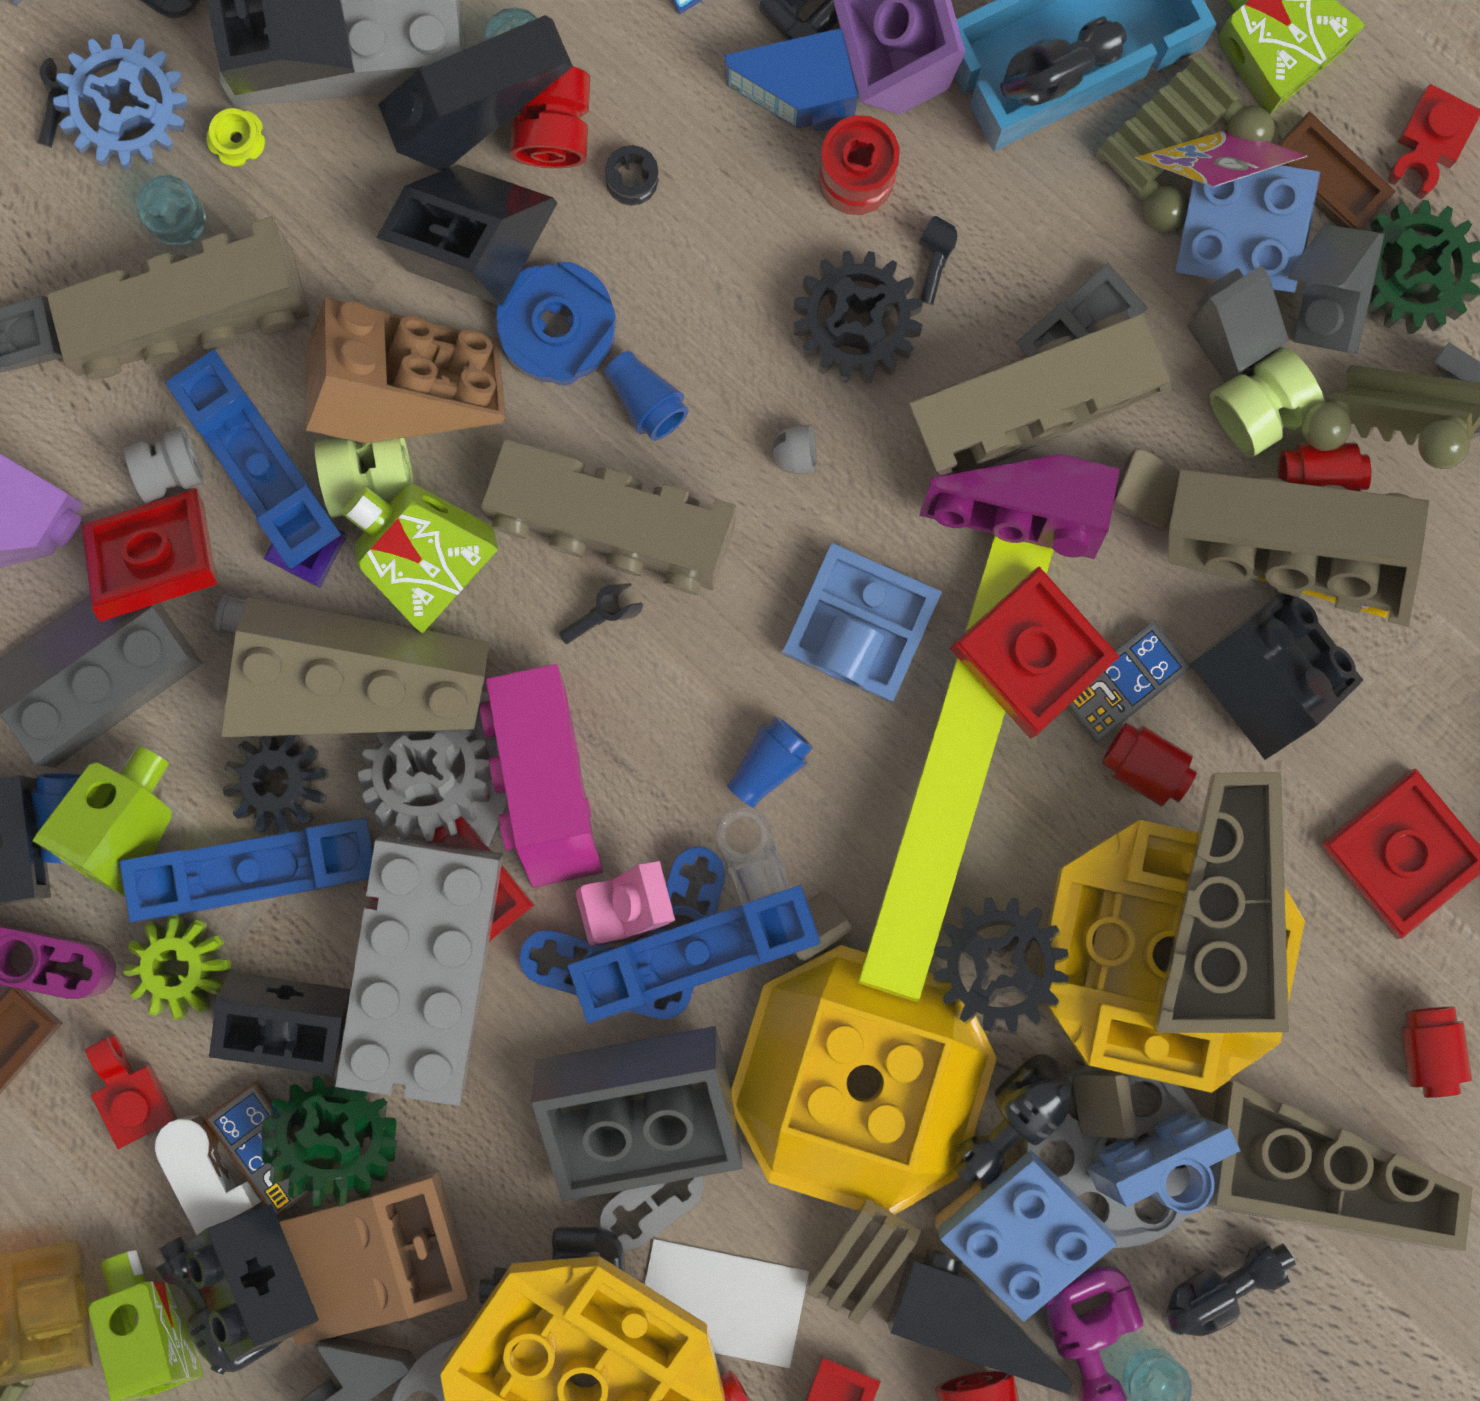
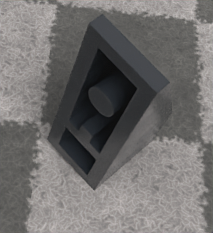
[378,15,573,171]
[887,1248,1073,1395]

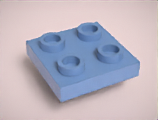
[1175,165,1321,293]
[782,543,942,704]
[1086,1111,1240,1214]
[938,1150,1117,1322]

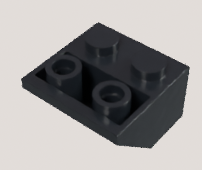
[207,0,355,95]
[376,164,557,306]
[1190,593,1364,760]

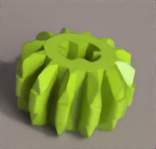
[123,915,231,1020]

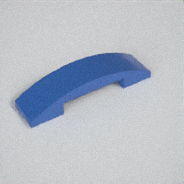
[164,349,341,569]
[120,818,373,923]
[567,885,822,1024]

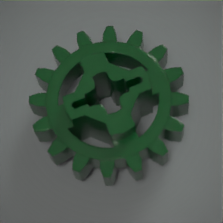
[1367,200,1480,334]
[261,1076,397,1207]

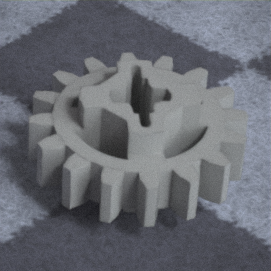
[358,729,492,842]

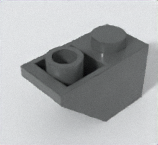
[1187,265,1289,383]

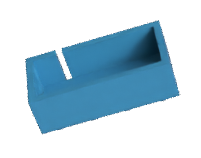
[954,0,1216,152]

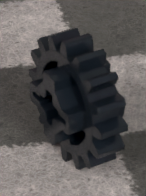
[793,251,923,384]
[933,897,1069,1034]

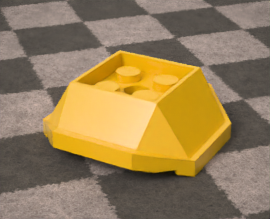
[1037,820,1305,1093]
[731,945,997,1215]
[440,1256,725,1401]

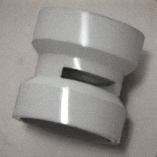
[123,426,204,503]

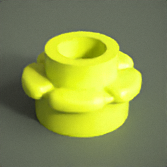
[206,108,266,167]

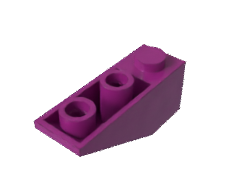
[919,454,1120,559]

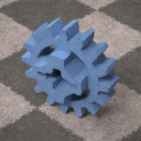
[53,34,188,170]

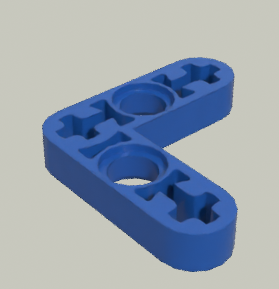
[519,847,725,1019]

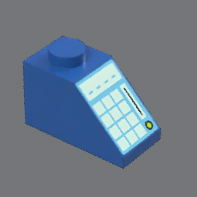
[724,28,858,131]

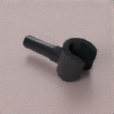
[37,58,75,148]
[918,216,958,305]
[559,583,643,644]

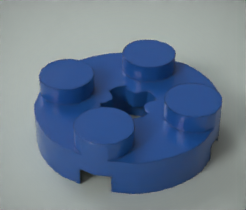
[497,262,616,386]

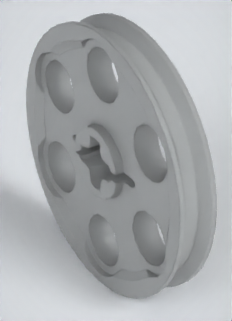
[1023,1064,1201,1248]

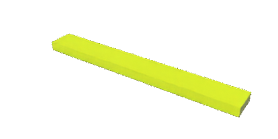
[857,535,1054,1002]

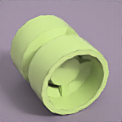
[1209,347,1325,458]
[315,437,414,518]

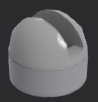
[772,425,817,474]

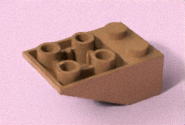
[305,297,506,444]
[279,1170,474,1346]

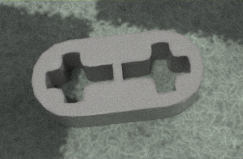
[600,1176,704,1251]

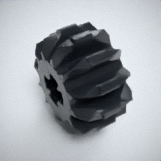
[223,735,329,834]

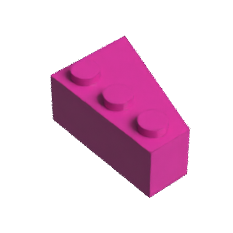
[479,664,603,888]

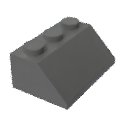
[0,595,203,768]
[531,1026,743,1202]

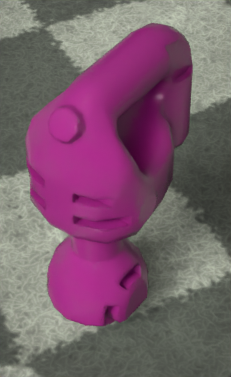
[1044,1266,1143,1401]

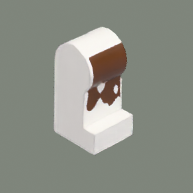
[155,1115,262,1235]

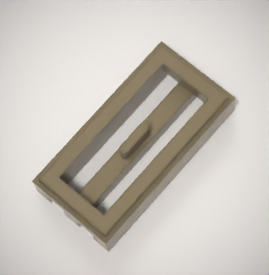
[806,1198,921,1324]

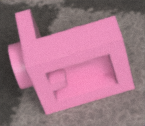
[576,861,675,947]

